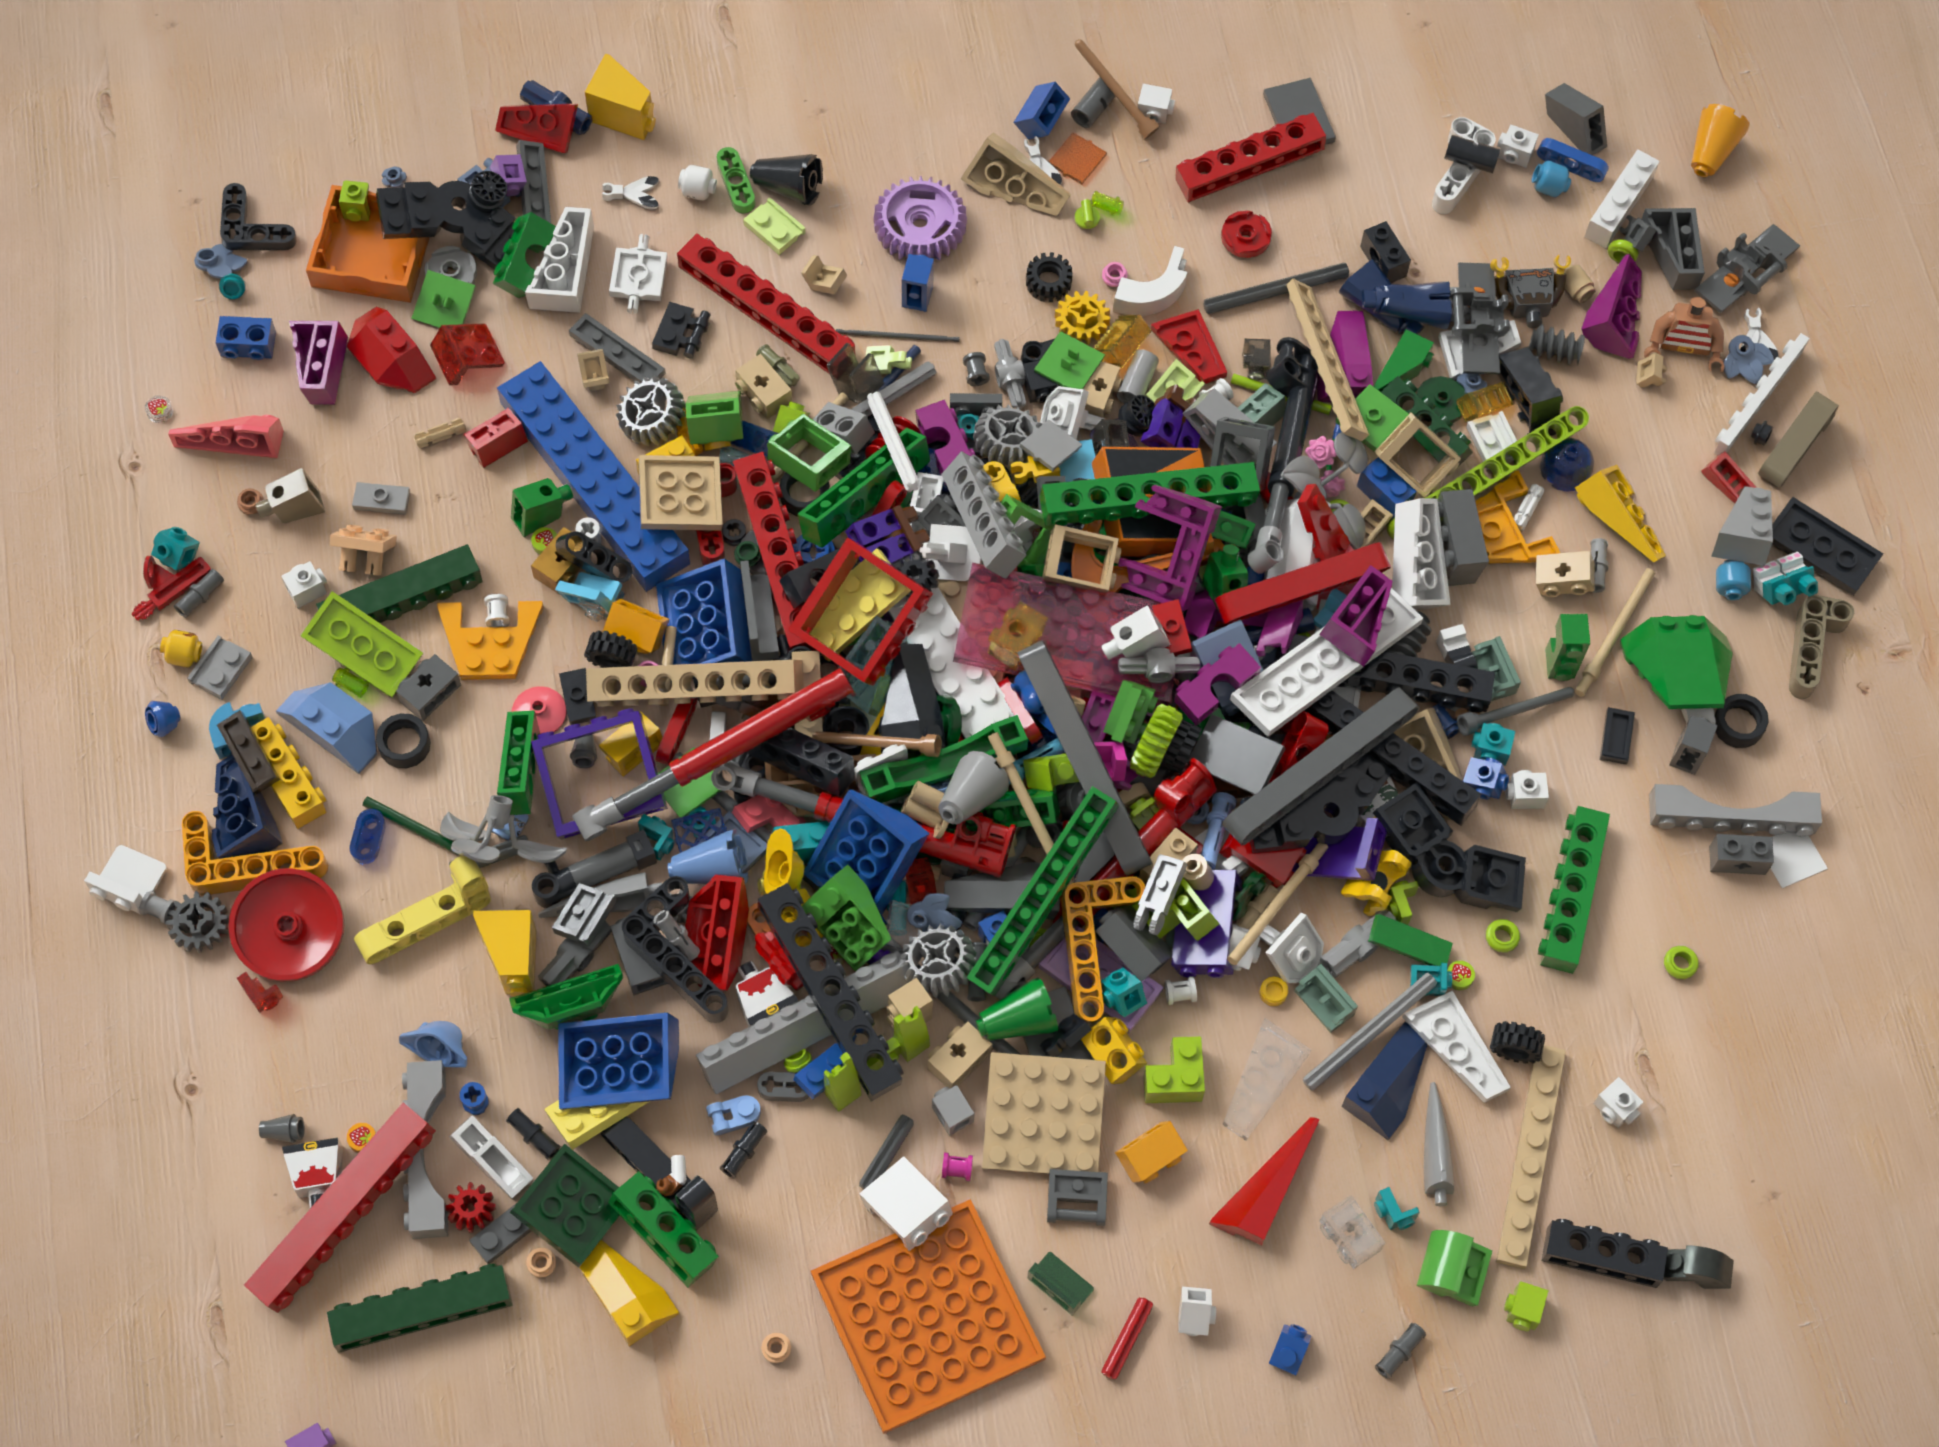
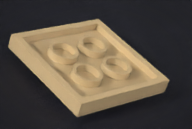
[639,455,722,530]

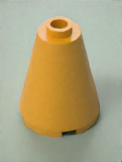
[1691,104,1750,177]

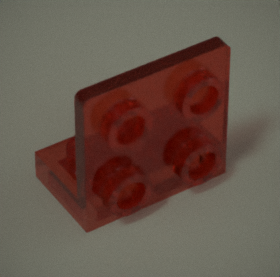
[430,324,505,386]

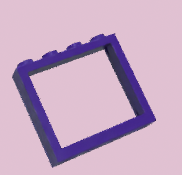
[531,708,668,840]

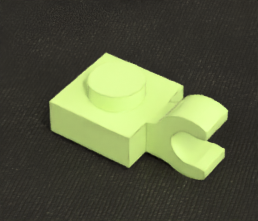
[863,346,912,375]

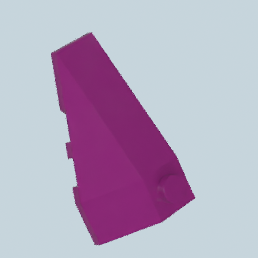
[1581,254,1642,359]
[1316,311,1373,403]

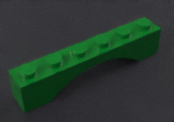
[860,715,1028,803]

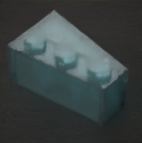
[838,616,908,717]

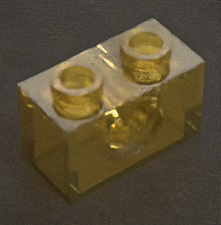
[988,601,1048,671]

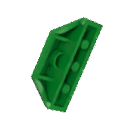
[509,964,623,1030]

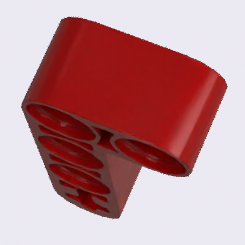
[695,463,737,566]

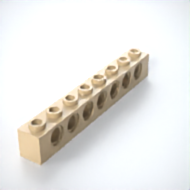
[586,660,803,707]

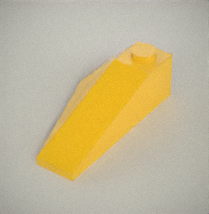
[1575,465,1666,562]
[579,1240,679,1346]

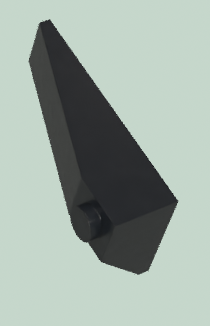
[879,644,946,754]

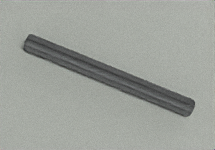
[1203,262,1349,314]

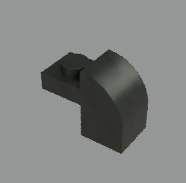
[1663,1245,1734,1289]

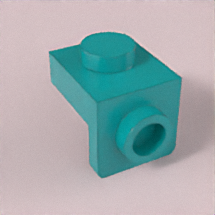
[638,814,675,861]
[1410,963,1452,996]
[1374,1187,1420,1230]

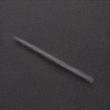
[836,329,960,342]

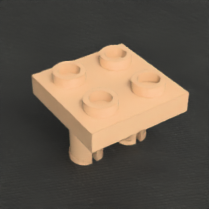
[329,525,397,576]

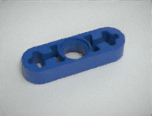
[1537,138,1609,182]

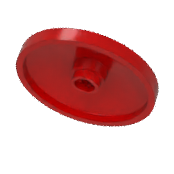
[229,868,345,982]

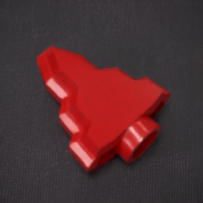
[755,931,812,991]

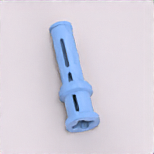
[1201,792,1237,870]

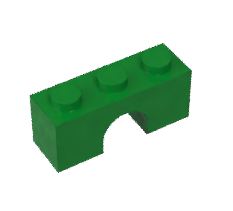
[493,212,556,298]
[1545,614,1591,681]

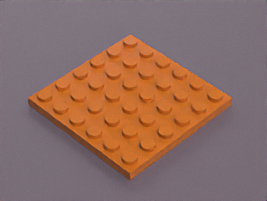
[810,1199,1046,1434]

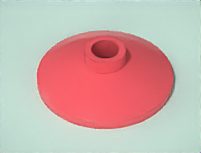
[512,686,567,734]

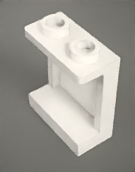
[859,1157,953,1251]

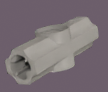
[1320,910,1396,978]

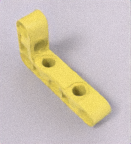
[354,855,491,964]

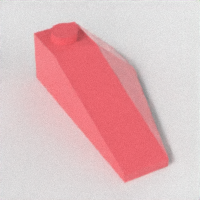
[168,415,284,458]

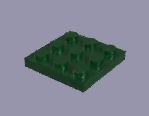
[509,1144,620,1268]

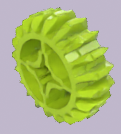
[1130,704,1183,778]

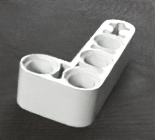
[1432,117,1496,214]

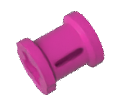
[941,1152,973,1181]

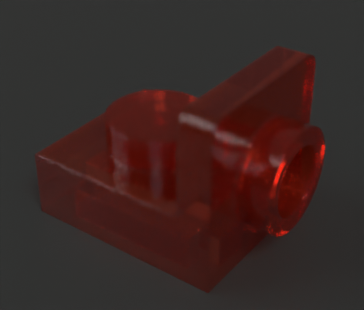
[905,857,937,905]
[237,972,283,1013]

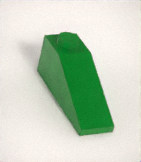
[1373,330,1435,392]

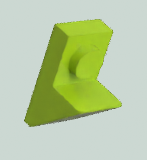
[1023,753,1080,791]

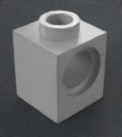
[932,1085,974,1136]

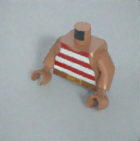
[1644,297,1724,372]

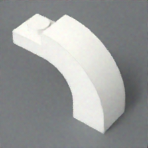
[1113,246,1187,316]

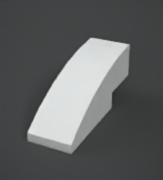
[449,1115,533,1199]

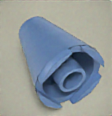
[667,829,748,884]

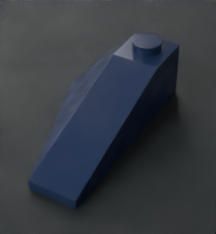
[211,754,282,859]
[1341,1021,1428,1140]

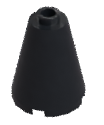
[750,154,823,206]

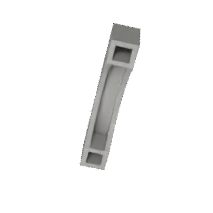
[1649,784,1822,836]
[402,1060,448,1239]

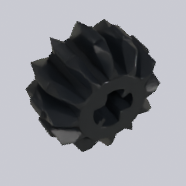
[895,554,939,599]

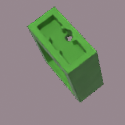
[767,414,851,492]
[1001,494,1054,568]

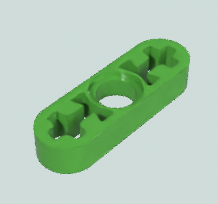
[717,147,755,214]

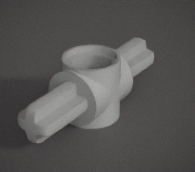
[994,339,1026,409]
[1118,647,1200,683]

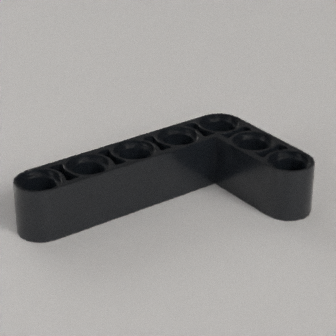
[622,876,728,1023]
[600,1116,718,1231]

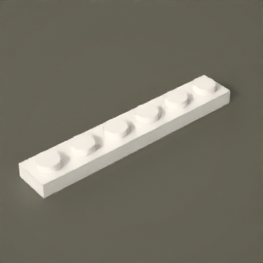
[1714,333,1810,455]

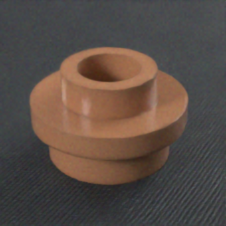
[237,488,264,514]

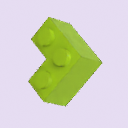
[1134,877,1219,941]
[1143,1036,1205,1103]

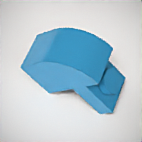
[209,702,266,759]

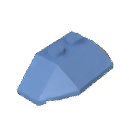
[276,682,377,774]

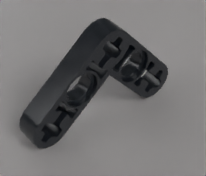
[220,183,297,250]

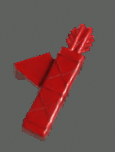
[131,556,211,621]

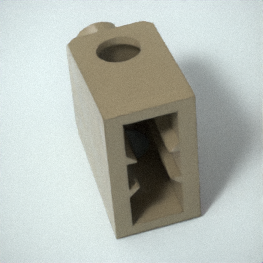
[256,468,325,523]

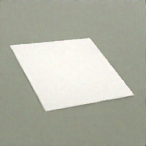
[1771,832,1828,888]

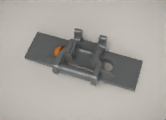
[1694,224,1800,313]
[1450,262,1510,375]

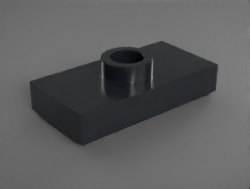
[559,668,596,725]

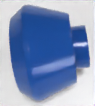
[145,701,180,737]

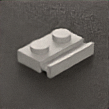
[187,635,253,700]

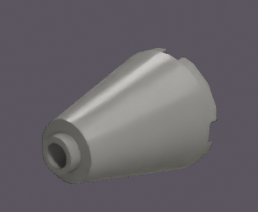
[938,751,1009,824]

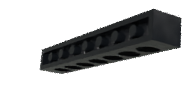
[1274,634,1495,713]
[1304,690,1481,826]
[757,883,904,1101]

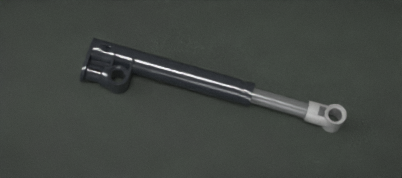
[1248,337,1319,574]

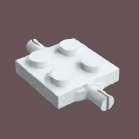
[609,234,668,314]

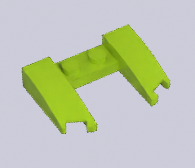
[823,1006,930,1112]

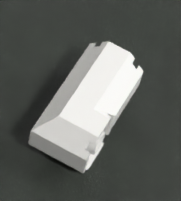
[1264,499,1331,611]

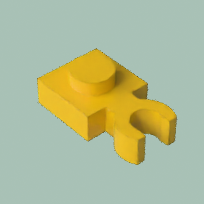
[1011,456,1060,484]

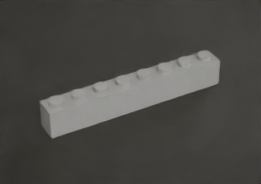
[696,951,910,1094]

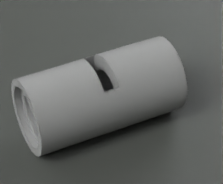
[1117,350,1159,404]

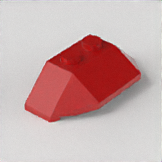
[347,306,436,393]
[685,875,749,991]

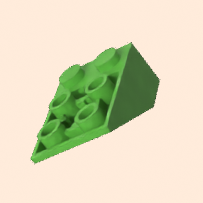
[686,391,743,444]
[802,865,891,972]

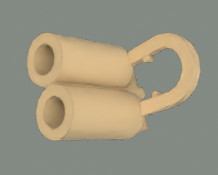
[901,781,949,839]

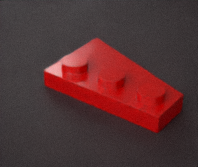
[495,104,578,153]
[1150,309,1227,384]
[1297,484,1350,561]

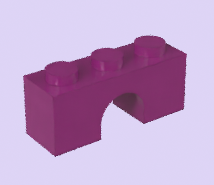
[915,399,976,485]
[1175,643,1261,726]

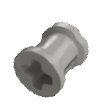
[139,891,177,924]

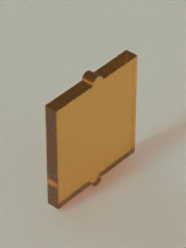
[1048,132,1107,185]

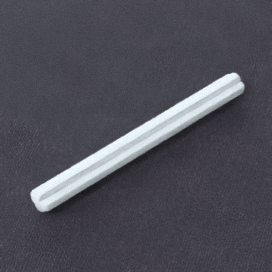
[867,391,920,492]

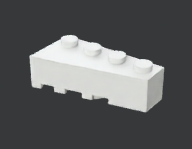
[525,207,594,313]
[1392,498,1451,610]

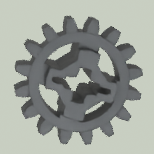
[166,891,229,953]

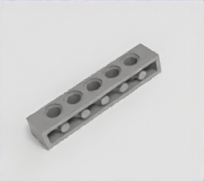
[941,451,1026,579]

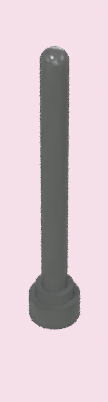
[1457,687,1575,736]

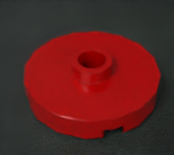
[1221,210,1272,258]

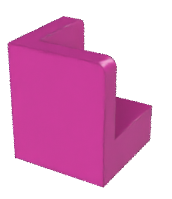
[1094,742,1127,781]

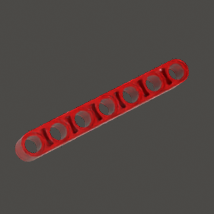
[1215,542,1391,625]

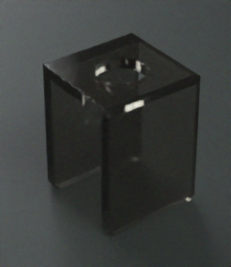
[827,343,884,404]

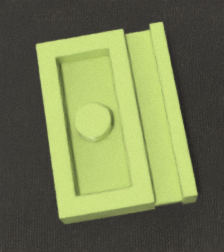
[743,197,806,255]
[1145,359,1205,405]

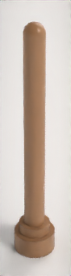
[1075,39,1160,139]
[812,731,942,757]

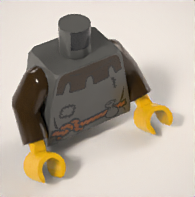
[1490,255,1571,328]

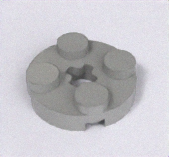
[424,246,477,285]

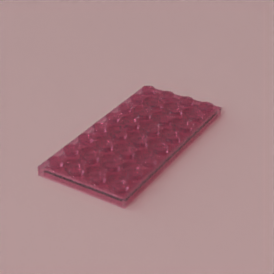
[953,562,1185,706]

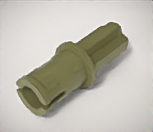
[756,344,800,387]

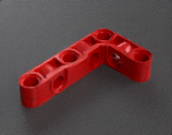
[1268,711,1328,784]

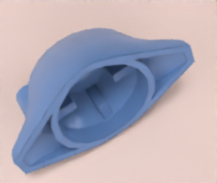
[399,1021,467,1068]

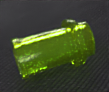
[1091,191,1124,216]
[332,667,369,698]

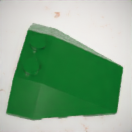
[1620,615,1733,709]

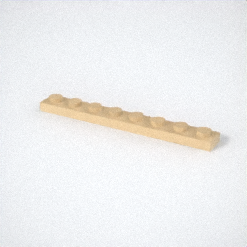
[1286,279,1369,441]
[1496,1045,1566,1269]

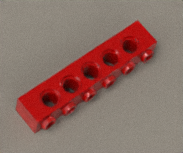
[1175,113,1326,203]

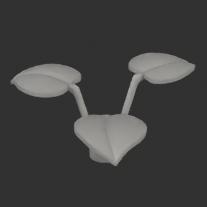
[1281,432,1368,550]
[440,795,567,863]

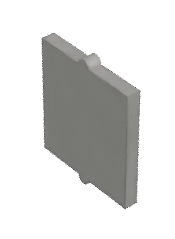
[1019,420,1082,472]

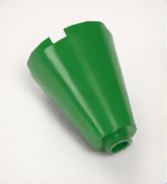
[976,977,1058,1040]

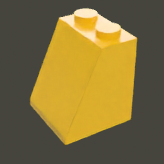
[585,53,656,140]
[473,910,537,997]

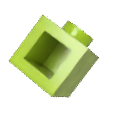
[1504,1281,1549,1331]

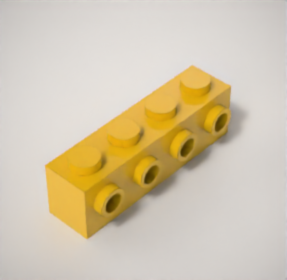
[252,717,327,829]

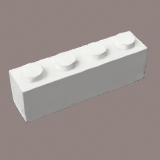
[1584,149,1660,249]

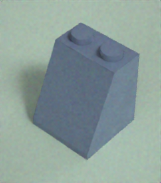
[1189,620,1264,716]

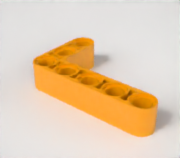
[182,811,328,896]
[1061,877,1145,1024]

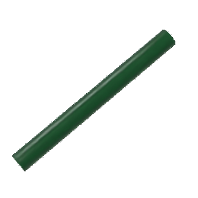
[362,796,459,855]

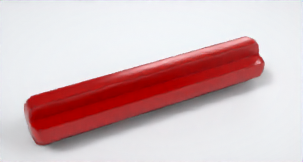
[1101,1297,1153,1380]

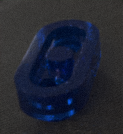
[349,809,386,864]

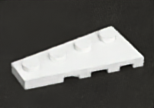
[1402,991,1511,1103]

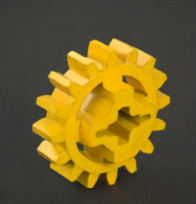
[1055,291,1111,344]

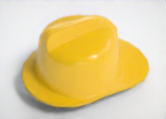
[763,829,804,894]

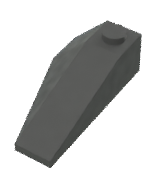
[944,862,1060,920]

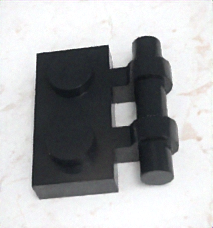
[652,302,711,359]

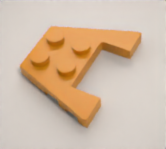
[1475,470,1560,564]
[437,601,544,680]

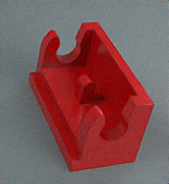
[464,408,528,468]

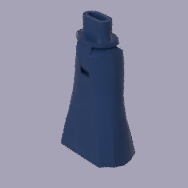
[1339,259,1424,335]
[1362,281,1452,329]

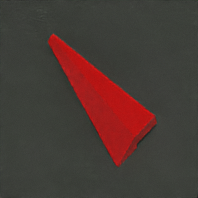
[1209,1117,1320,1246]

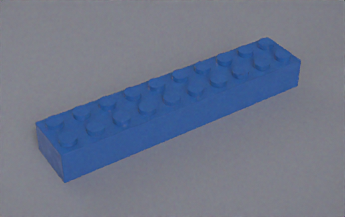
[497,361,690,592]

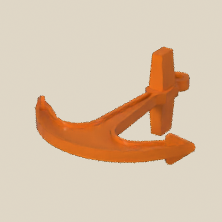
[1071,520,1236,635]

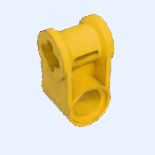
[983,461,1021,502]

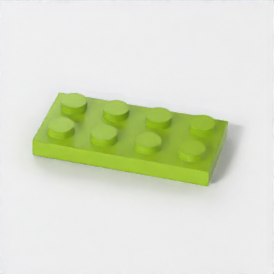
[300,591,423,698]

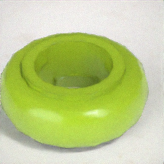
[1607,239,1639,263]
[1486,919,1520,953]
[1664,946,1699,979]

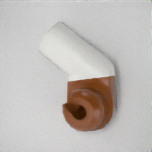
[656,1155,686,1196]

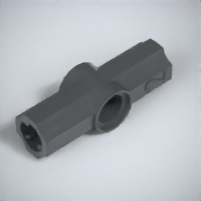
[538,921,612,986]

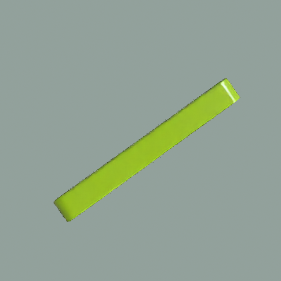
[1387,406,1589,539]

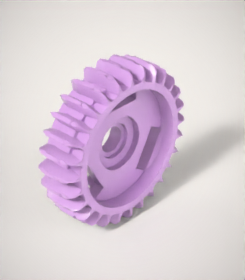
[873,176,967,261]

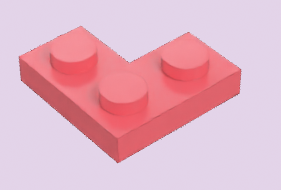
[732,795,807,833]

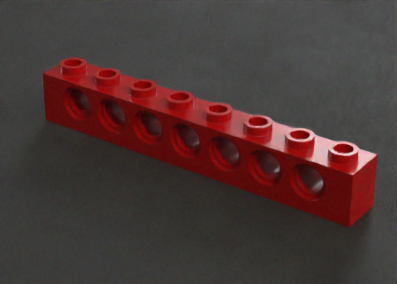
[677,233,856,379]
[733,452,816,651]

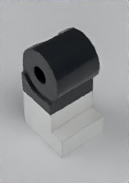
[1436,624,1478,669]

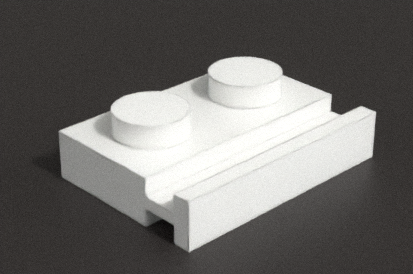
[1466,411,1517,470]

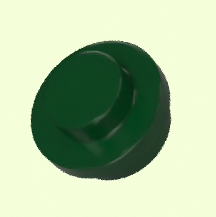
[734,541,761,567]

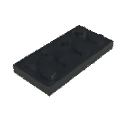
[1772,497,1884,596]

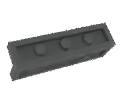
[740,561,779,661]

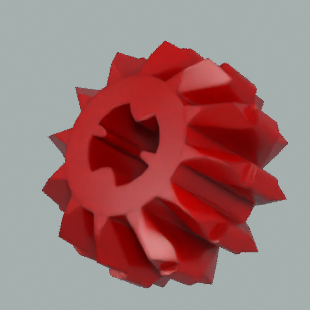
[445,1182,496,1233]

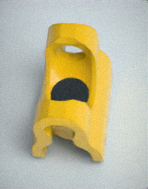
[1341,850,1412,916]

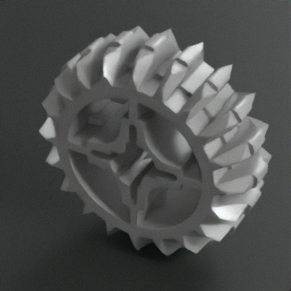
[616,376,686,446]
[973,404,1042,469]
[900,923,977,998]

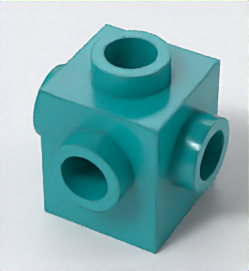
[151,527,200,570]
[1471,723,1515,766]
[1101,968,1147,1017]

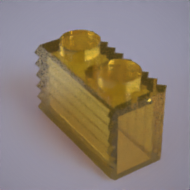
[1094,315,1151,368]

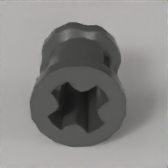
[963,352,990,386]

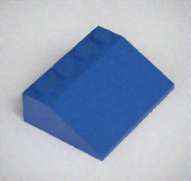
[656,559,752,682]
[804,789,929,915]
[558,1012,679,1110]

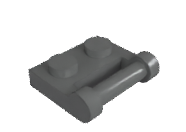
[1047,1169,1108,1226]

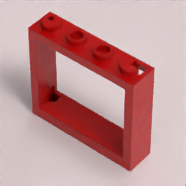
[788,537,933,686]

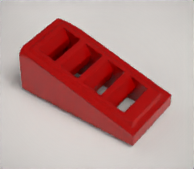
[1701,451,1757,503]

